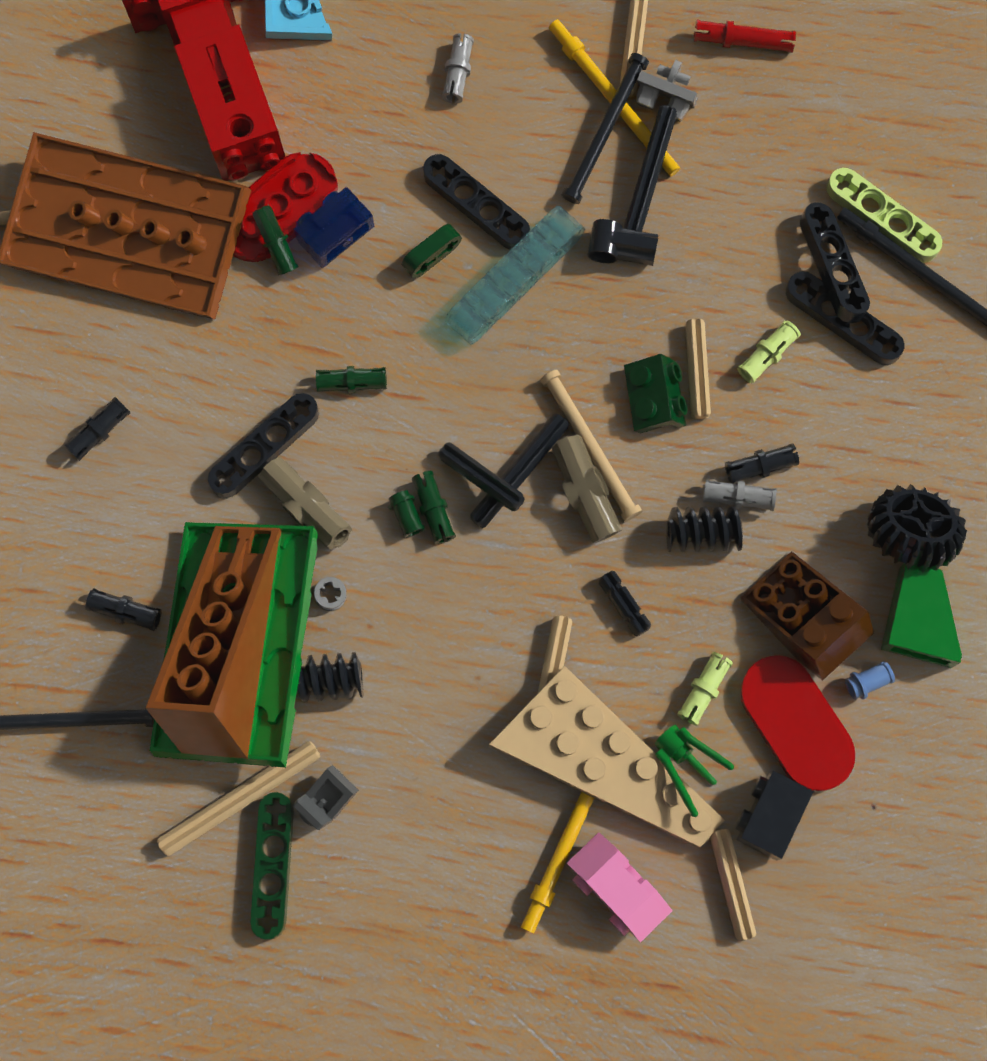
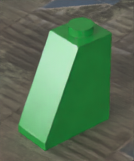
[881,563,962,668]

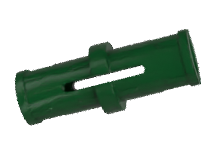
[316,366,387,394]
[411,471,456,544]

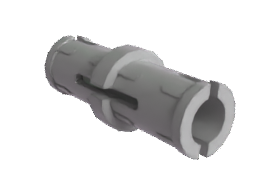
[442,33,474,103]
[703,479,777,511]

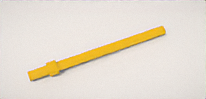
[549,19,681,177]
[520,792,594,934]

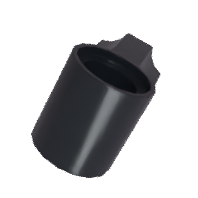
[587,219,659,266]

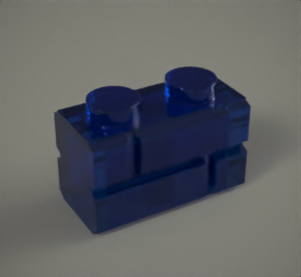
[294,187,375,268]

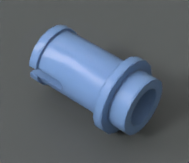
[845,661,895,699]

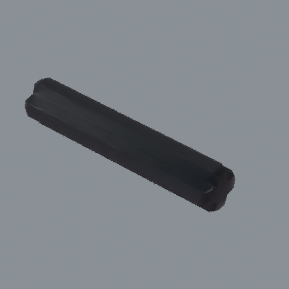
[438,442,525,511]

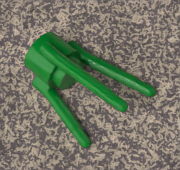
[655,725,734,817]

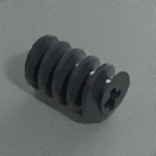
[666,506,743,552]
[297,652,363,702]

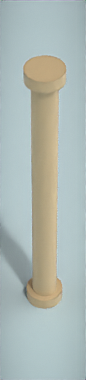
[540,370,642,522]

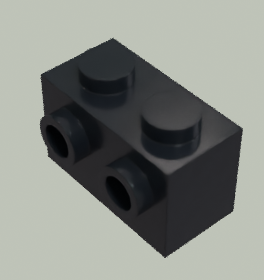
[735,771,814,861]

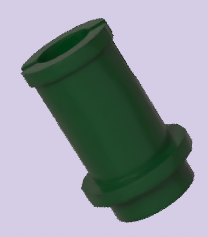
[388,490,425,538]

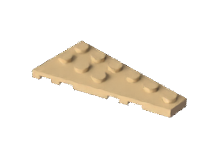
[488,666,725,848]

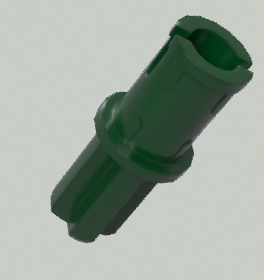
[253,205,299,275]

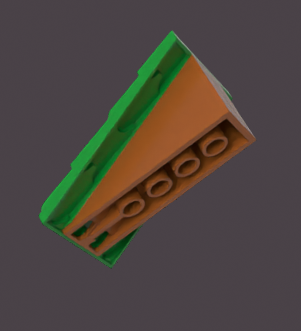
[146,522,318,768]

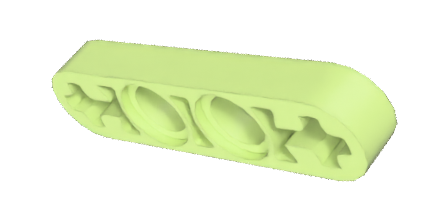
[827,168,942,263]

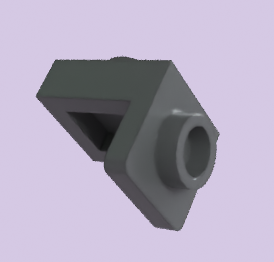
[293,765,359,830]

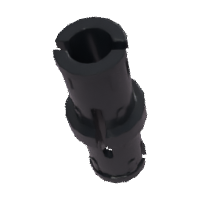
[64,397,131,461]
[725,443,799,484]
[85,588,162,631]

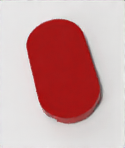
[233,152,338,262]
[741,655,855,791]

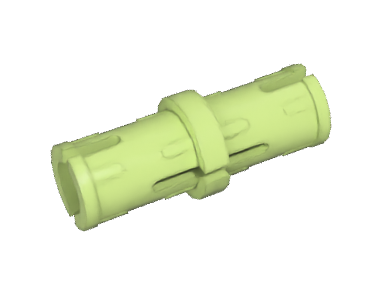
[737,320,801,383]
[677,652,733,726]

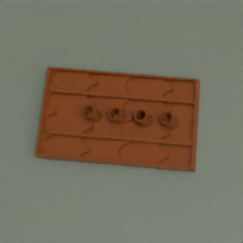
[0,132,251,320]

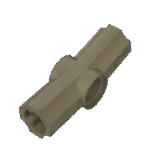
[552,434,622,543]
[258,456,352,551]

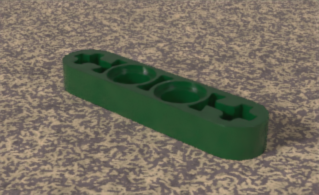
[250,792,294,940]

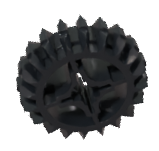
[867,484,967,572]

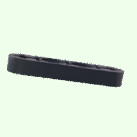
[423,154,530,251]
[800,202,870,323]
[786,271,905,365]
[208,393,319,498]

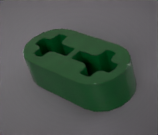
[401,224,462,278]

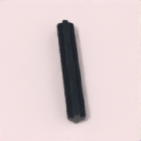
[623,105,677,232]
[470,414,569,528]

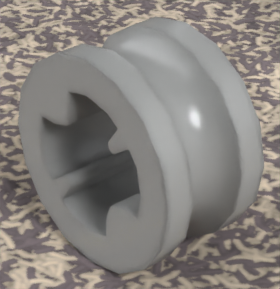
[314,577,346,611]

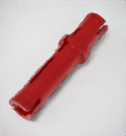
[694,19,796,53]

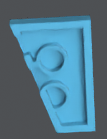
[265,0,332,40]

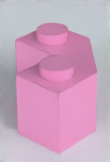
[567,832,673,943]

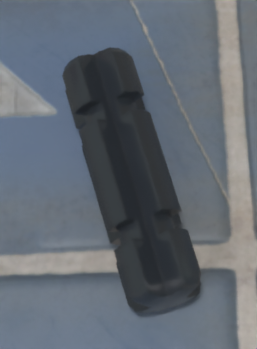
[599,571,651,637]

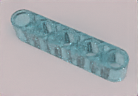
[445,205,585,345]

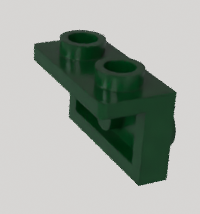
[624,354,688,434]

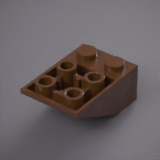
[740,551,874,681]

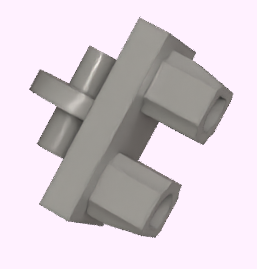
[636,60,698,122]

